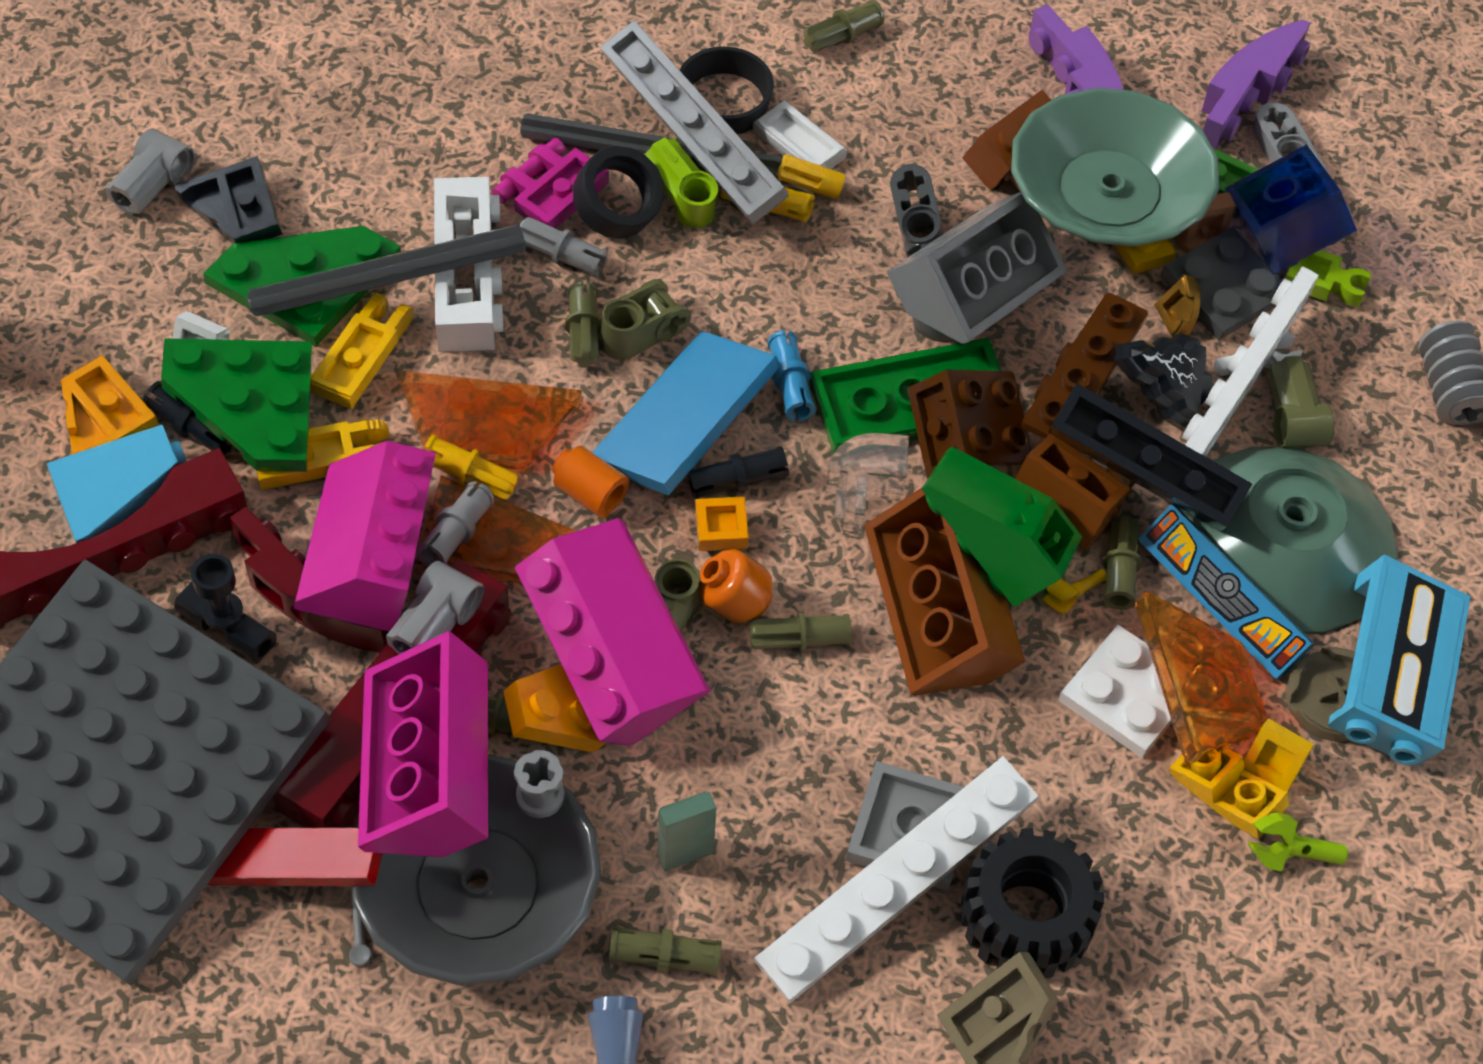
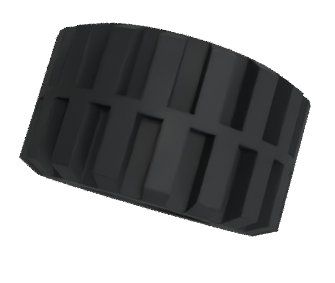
[960,828,1104,979]

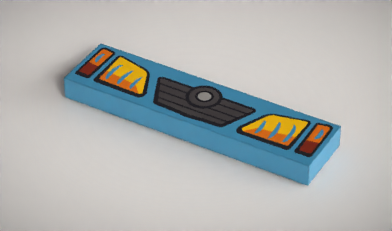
[1138,504,1316,680]

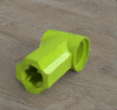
[644,137,718,228]

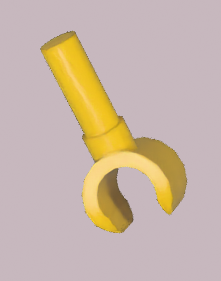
[1042,569,1107,614]

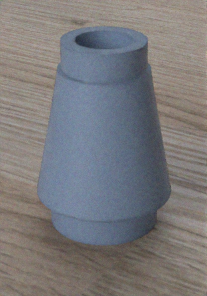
[588,996,643,1064]

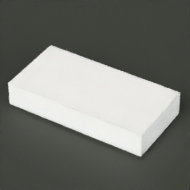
[753,100,847,169]

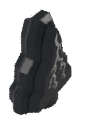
[1113,334,1213,429]

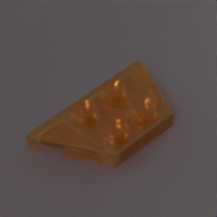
[398,371,582,473]
[1135,592,1268,764]

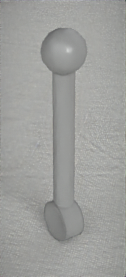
[349,887,372,967]

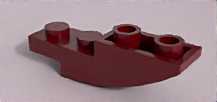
[230,507,389,653]

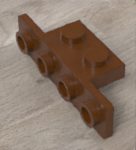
[1022,293,1148,439]

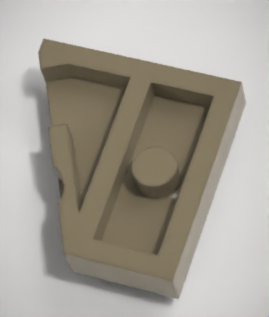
[937,952,1058,1064]

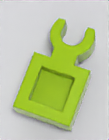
[1286,243,1372,307]

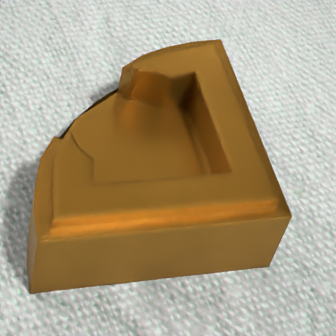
[1154,275,1200,338]

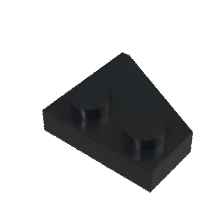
[174,156,283,244]

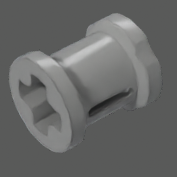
[514,750,565,818]

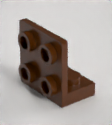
[907,369,1032,479]

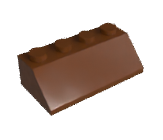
[864,487,1025,696]

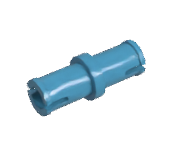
[767,330,816,422]

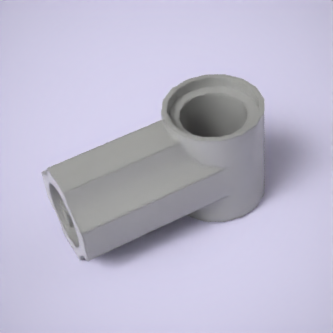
[105,128,195,215]
[386,561,484,655]

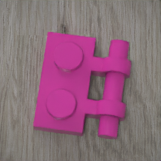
[491,138,609,228]

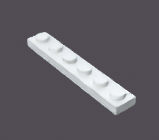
[1182,266,1319,457]
[755,756,1038,1004]

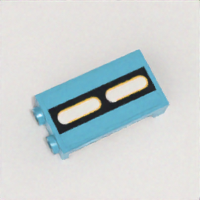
[1328,554,1471,766]

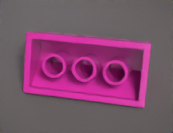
[293,441,436,631]
[514,518,711,746]
[358,631,488,857]

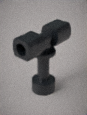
[174,554,277,664]

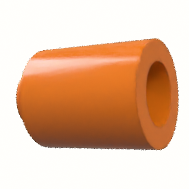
[552,446,630,518]

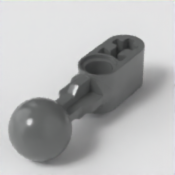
[890,164,954,342]

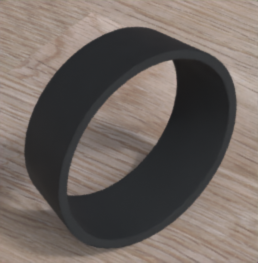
[680,46,774,135]

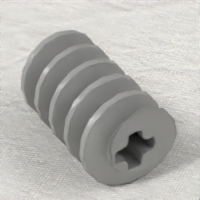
[1418,321,1483,426]

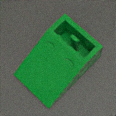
[921,447,1082,607]

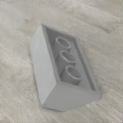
[886,192,1067,344]

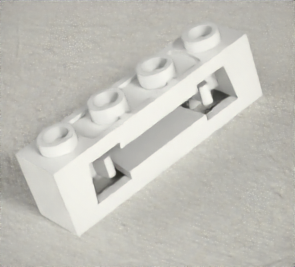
[434,177,504,352]

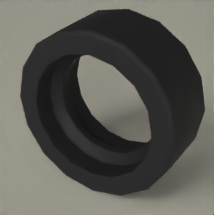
[573,146,664,239]

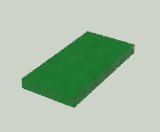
[809,337,1002,456]

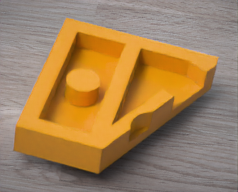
[61,355,158,455]
[503,664,606,752]

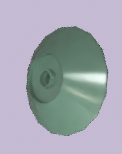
[1011,88,1219,246]
[1179,447,1398,634]

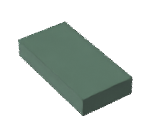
[657,791,717,872]

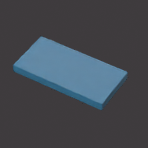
[592,331,779,496]

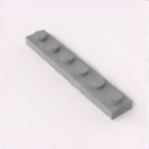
[600,20,789,224]

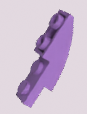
[1028,4,1123,94]
[1202,19,1311,150]

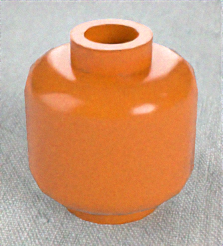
[699,549,773,624]

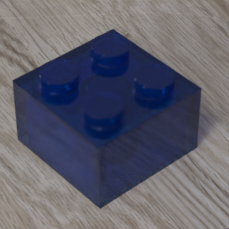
[1224,144,1357,275]

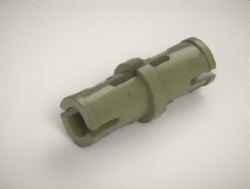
[608,926,722,976]

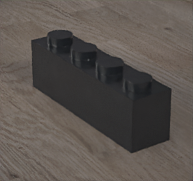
[1048,383,1252,531]

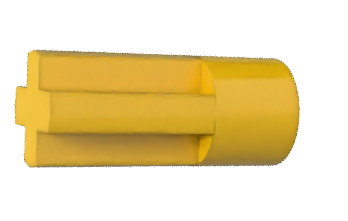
[777,154,845,199]

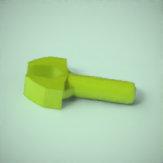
[1247,812,1348,872]

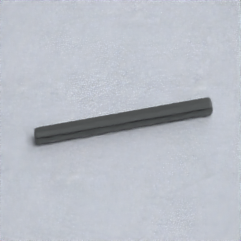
[520,113,782,181]
[247,225,526,316]

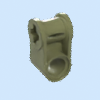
[601,279,691,359]

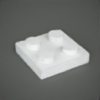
[1058,625,1202,759]

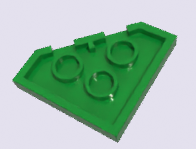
[203,226,401,347]
[161,338,312,472]

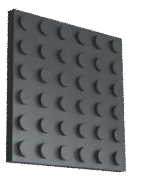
[0,559,331,986]

